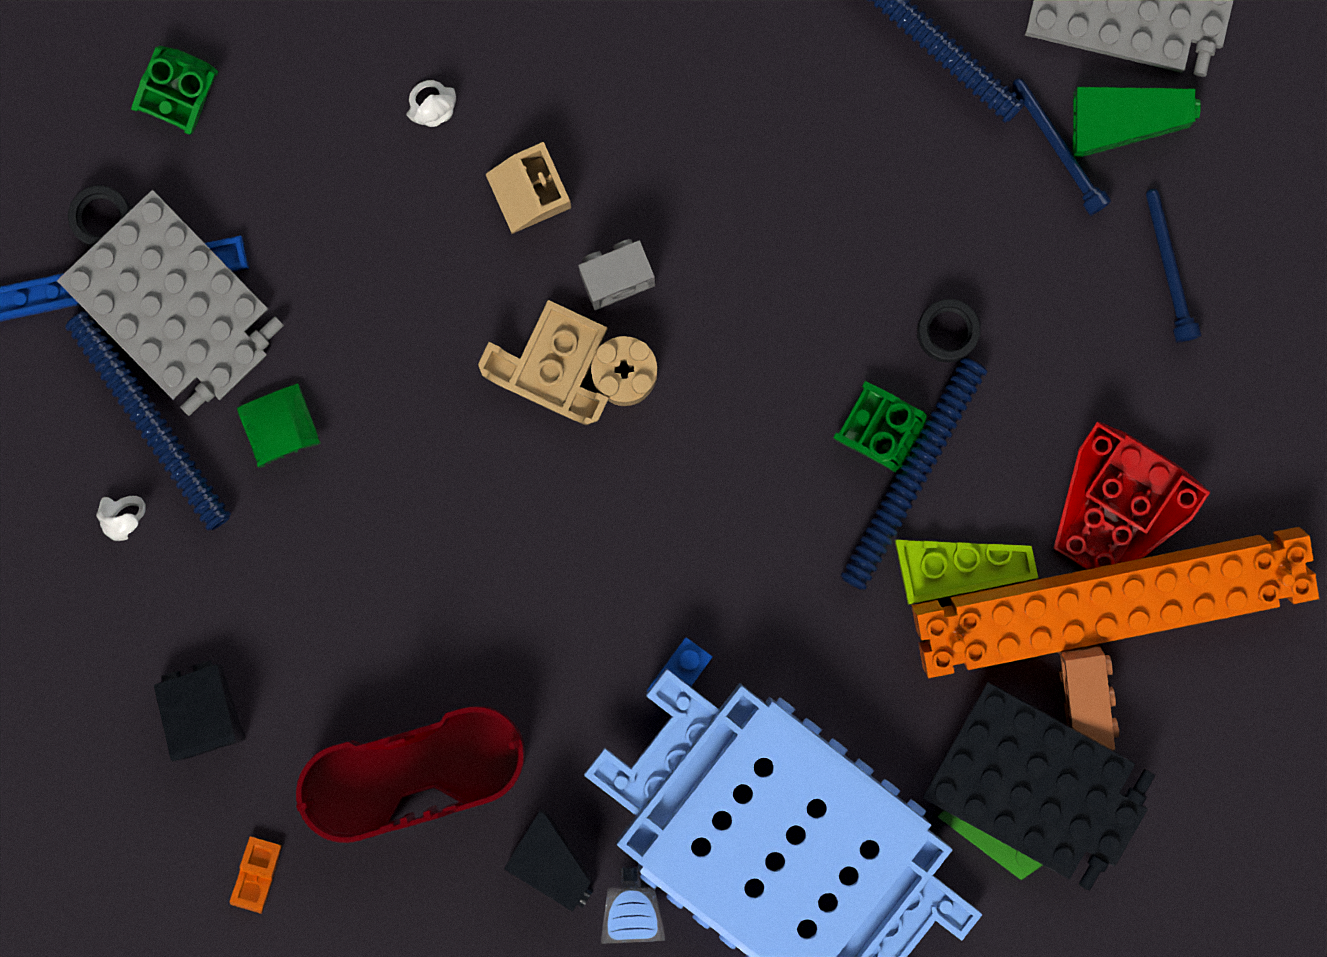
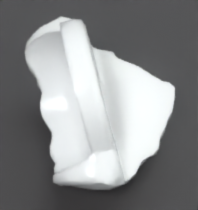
[406,80,456,127]
[96,496,146,541]

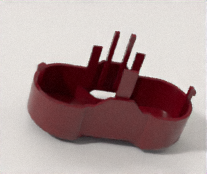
[296,706,525,843]

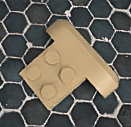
[478,300,609,425]

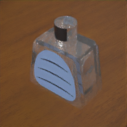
[601,866,665,944]

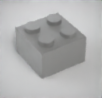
[578,239,655,310]

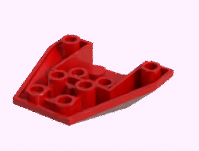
[1054,421,1210,570]

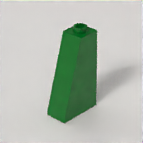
[1072,87,1201,158]

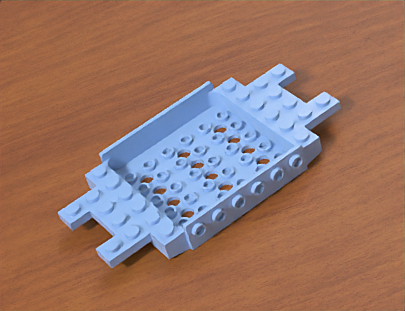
[584,668,982,957]

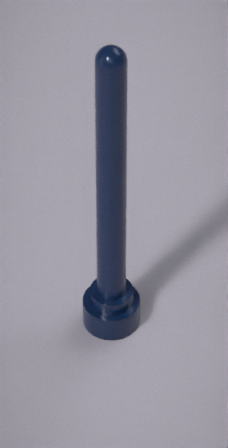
[1012,78,1112,216]
[1146,188,1202,343]

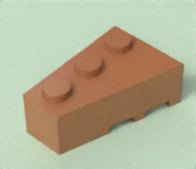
[1058,644,1119,750]

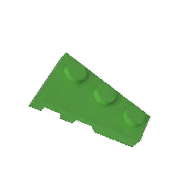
[936,810,1042,880]

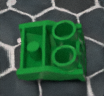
[131,45,219,135]
[833,381,927,472]
[237,384,321,468]

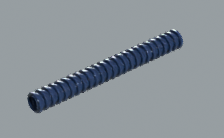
[867,0,1025,123]
[65,311,231,531]
[840,358,988,590]

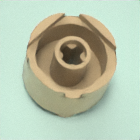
[591,336,657,406]

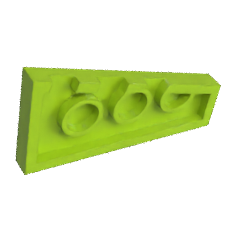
[894,540,1038,605]

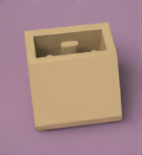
[486,142,571,234]

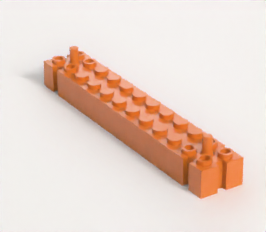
[912,527,1319,678]

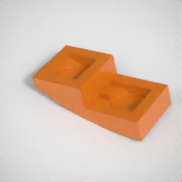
[230,836,282,914]

